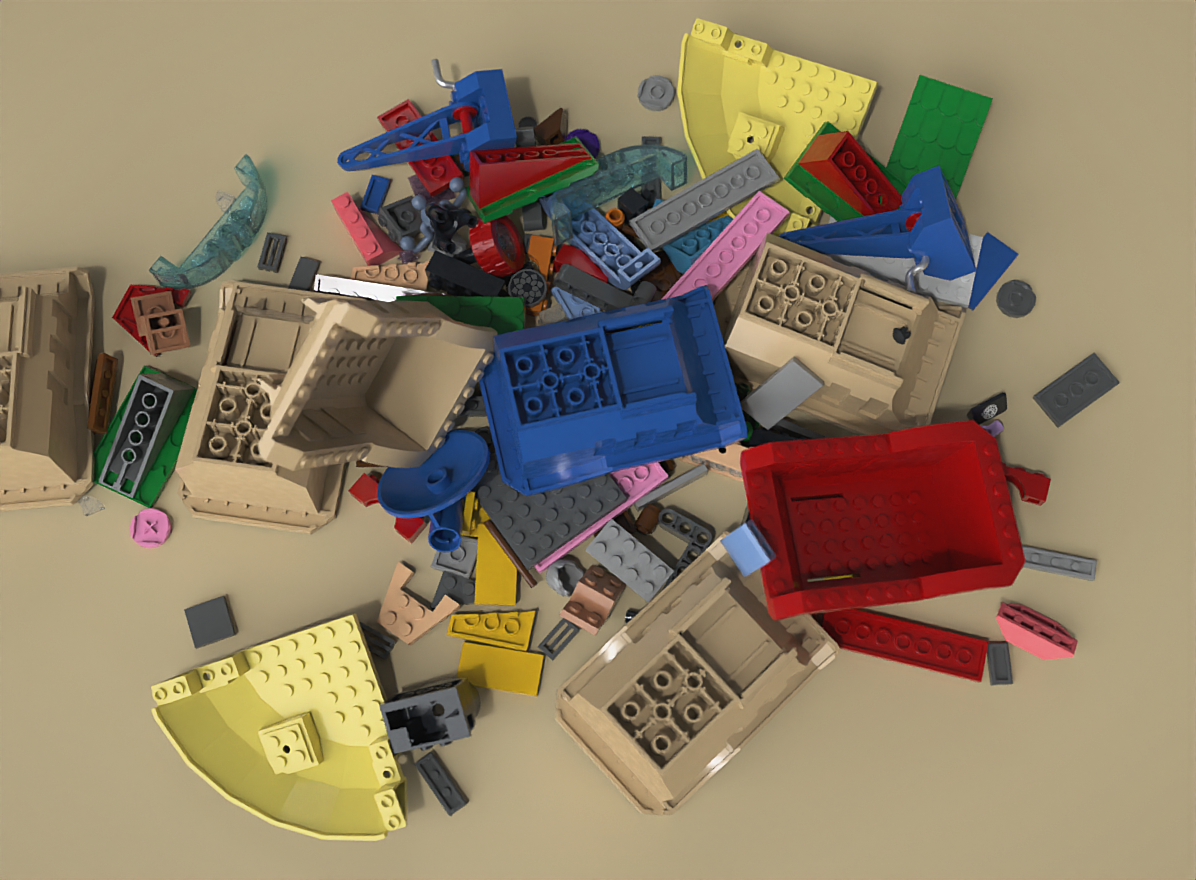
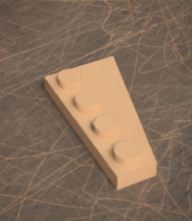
[351,261,429,291]

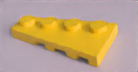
[447,611,536,652]

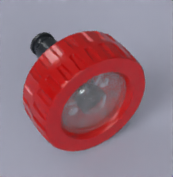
[452,215,525,278]

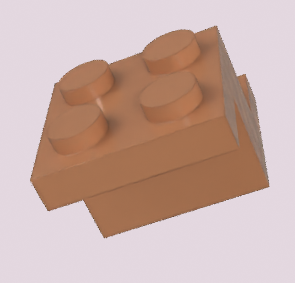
[131,291,191,355]
[560,565,627,636]

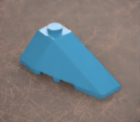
[662,216,733,274]

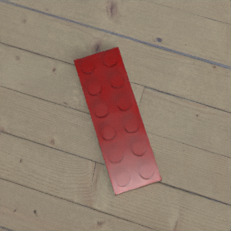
[377,99,464,197]

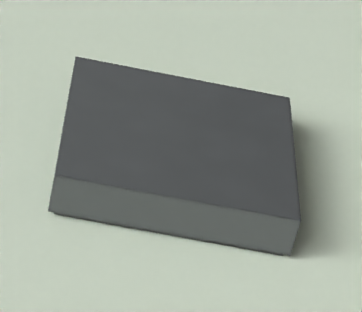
[184,596,236,649]

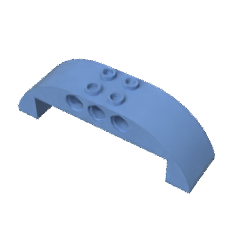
[538,181,661,290]
[720,519,776,577]

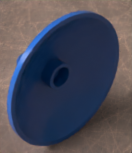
[377,430,490,552]

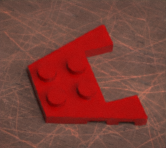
[112,284,192,357]

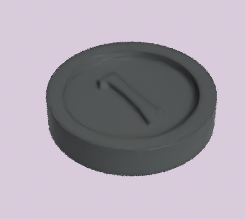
[519,117,537,128]

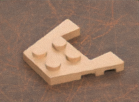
[377,562,461,646]

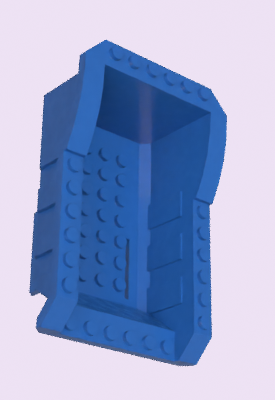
[479,285,747,497]

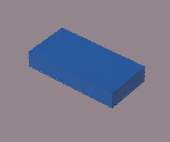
[360,175,391,215]

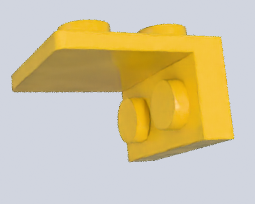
[462,491,494,537]

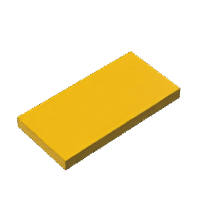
[474,524,517,606]
[457,642,544,697]

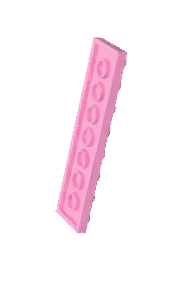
[661,191,789,301]
[534,462,669,574]

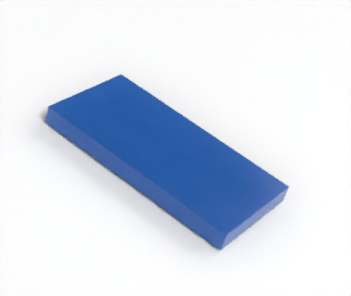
[968,232,1019,311]

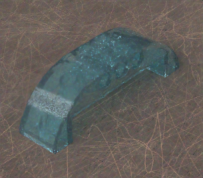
[550,144,687,246]
[148,154,267,289]

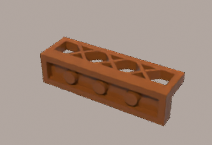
[87,353,118,435]

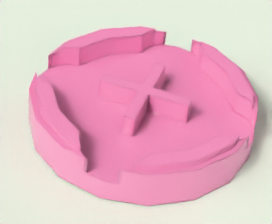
[130,508,172,548]

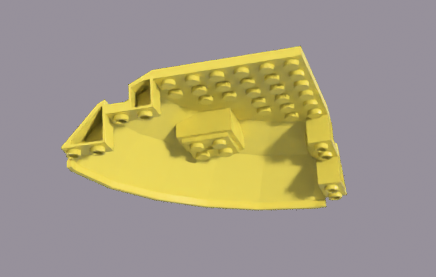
[677,18,878,236]
[151,613,407,841]

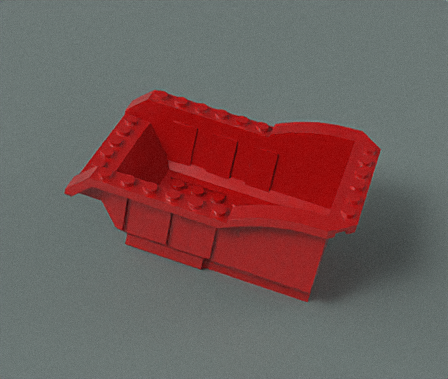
[740,420,1026,621]

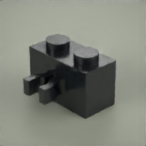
[617,187,652,227]

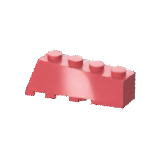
[331,192,403,266]

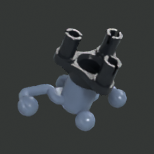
[400,177,478,254]

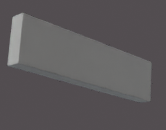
[634,464,708,512]
[1022,546,1097,581]

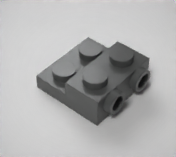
[378,195,423,245]

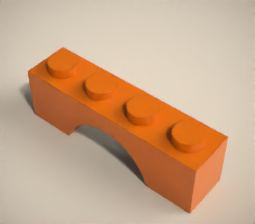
[526,235,558,317]

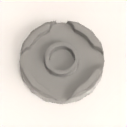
[638,75,675,111]

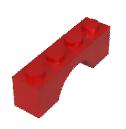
[1002,462,1051,506]
[348,473,427,544]

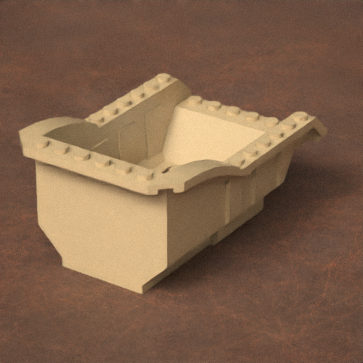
[714,232,966,436]
[0,267,95,511]
[175,280,368,534]
[258,297,498,471]
[555,531,841,815]

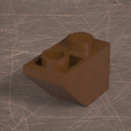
[534,107,568,146]

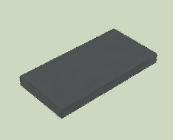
[1033,353,1120,428]

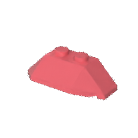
[996,602,1078,660]

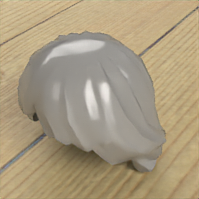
[546,559,584,598]

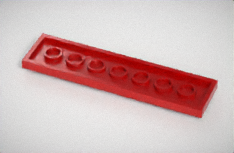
[821,609,989,683]

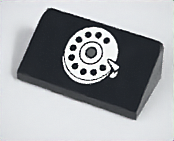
[966,392,1007,425]

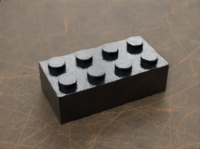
[425,250,508,297]

